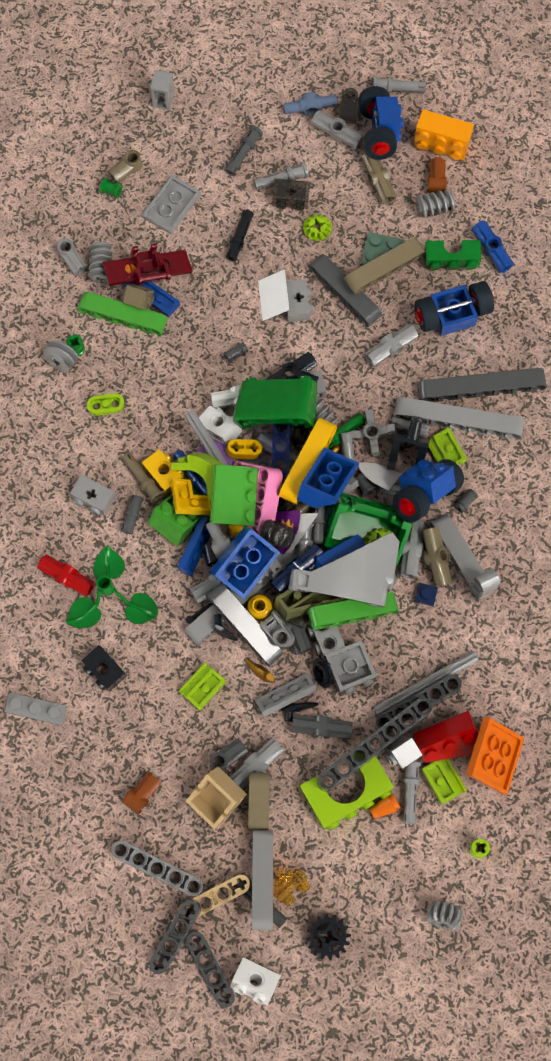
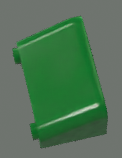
[233,376,317,429]
[323,493,413,565]

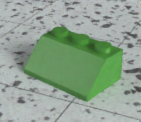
[210,465,258,526]

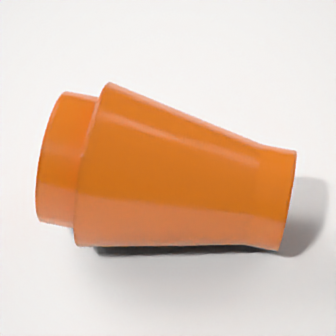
[369,793,401,819]

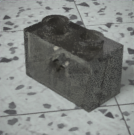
[272,179,310,211]

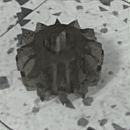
[260,520,295,548]

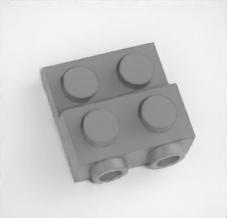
[325,640,377,695]

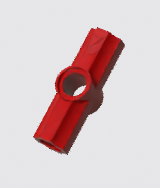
[37,554,95,597]

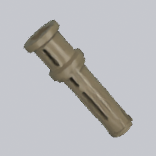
[121,452,165,504]

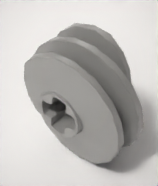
[43,341,79,373]

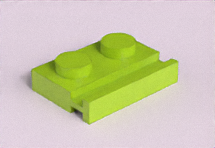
[428,427,468,466]
[179,662,227,711]
[421,759,467,805]

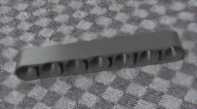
[417,368,547,402]
[318,697,433,792]

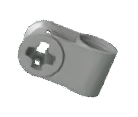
[259,610,295,647]

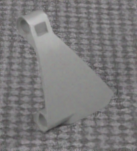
[288,532,399,607]

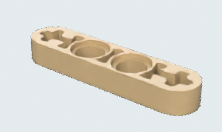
[178,874,252,921]

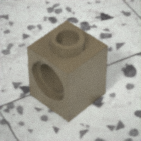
[123,284,154,309]

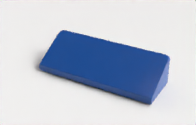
[315,534,366,569]

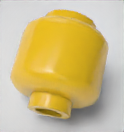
[247,595,272,622]

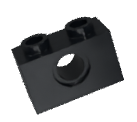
[81,645,127,692]

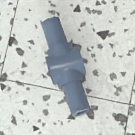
[284,92,338,116]

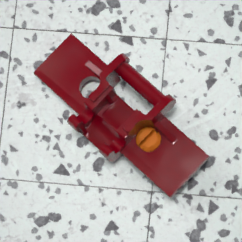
[102,243,193,286]

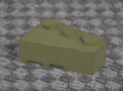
[274,589,346,621]

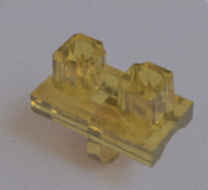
[273,868,310,907]

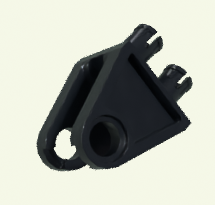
[387,416,430,470]

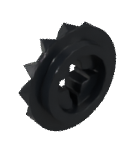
[313,657,334,688]

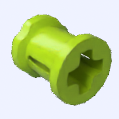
[470,839,490,858]

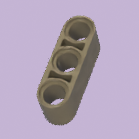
[248,772,270,830]

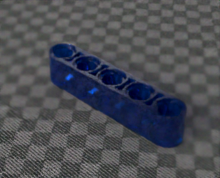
[271,424,292,481]

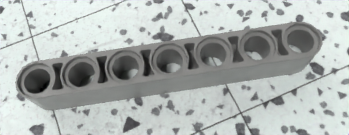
[394,397,524,440]

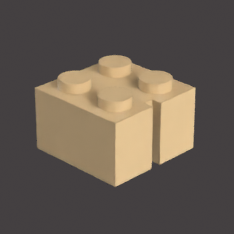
[186,767,247,830]

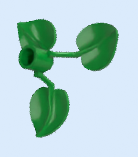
[66,546,158,629]

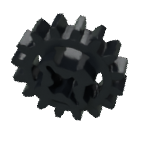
[306,914,351,961]

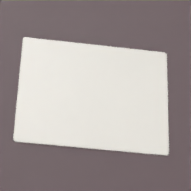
[258,270,289,321]

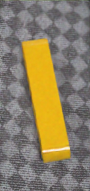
[279,418,337,505]

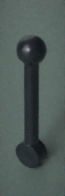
[186,602,213,624]

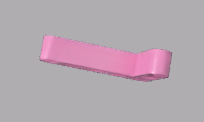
[233,461,283,544]

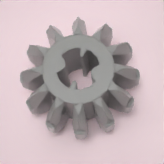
[427,901,463,931]

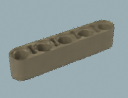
[344,237,426,294]

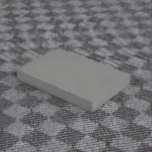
[141,175,201,235]

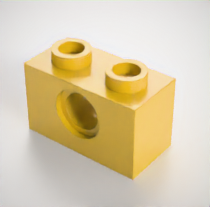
[141,449,184,496]

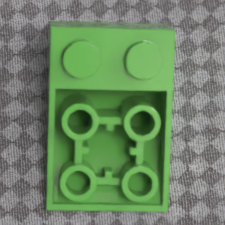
[148,486,207,547]

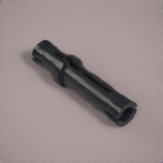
[226,209,254,261]

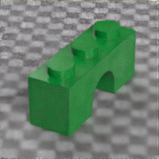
[424,240,481,270]

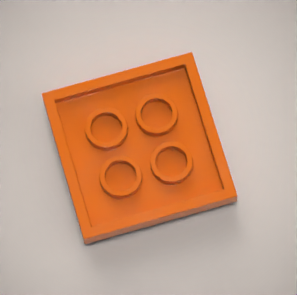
[466,717,524,795]

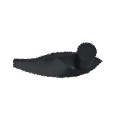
[213,614,238,641]
[281,702,319,722]

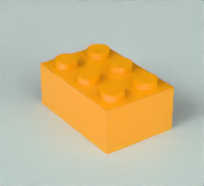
[413,109,474,160]

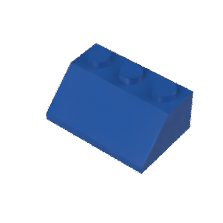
[297,447,359,508]
[209,526,280,599]

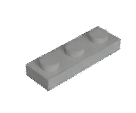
[255,673,317,717]
[4,693,67,726]

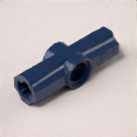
[271,544,324,594]

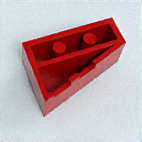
[414,710,479,763]

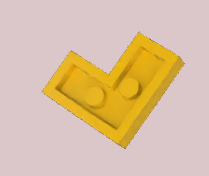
[171,479,211,516]

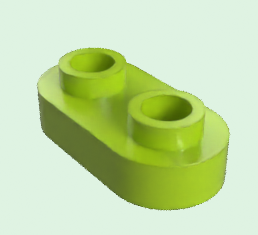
[87,393,125,416]

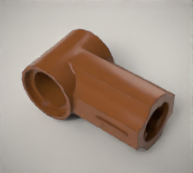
[427,157,447,193]
[122,772,161,815]

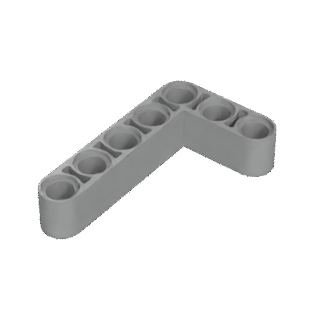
[429,513,501,602]

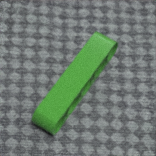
[77,292,168,336]
[307,592,399,630]

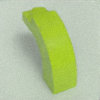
[171,452,222,501]

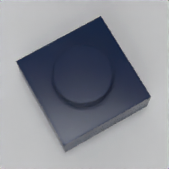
[414,583,438,607]

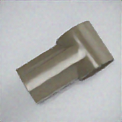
[108,150,143,183]

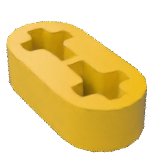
[225,439,262,459]

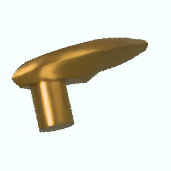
[245,657,276,683]

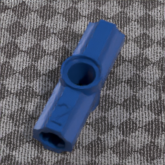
[472,221,514,273]

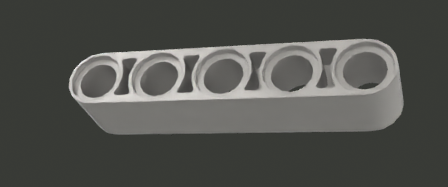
[252,830,273,930]
[111,841,204,897]

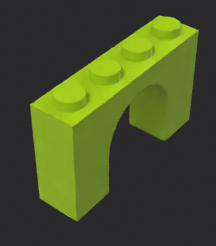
[299,752,394,831]

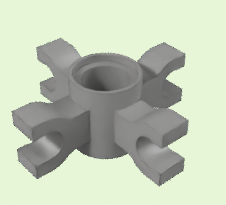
[349,409,396,457]

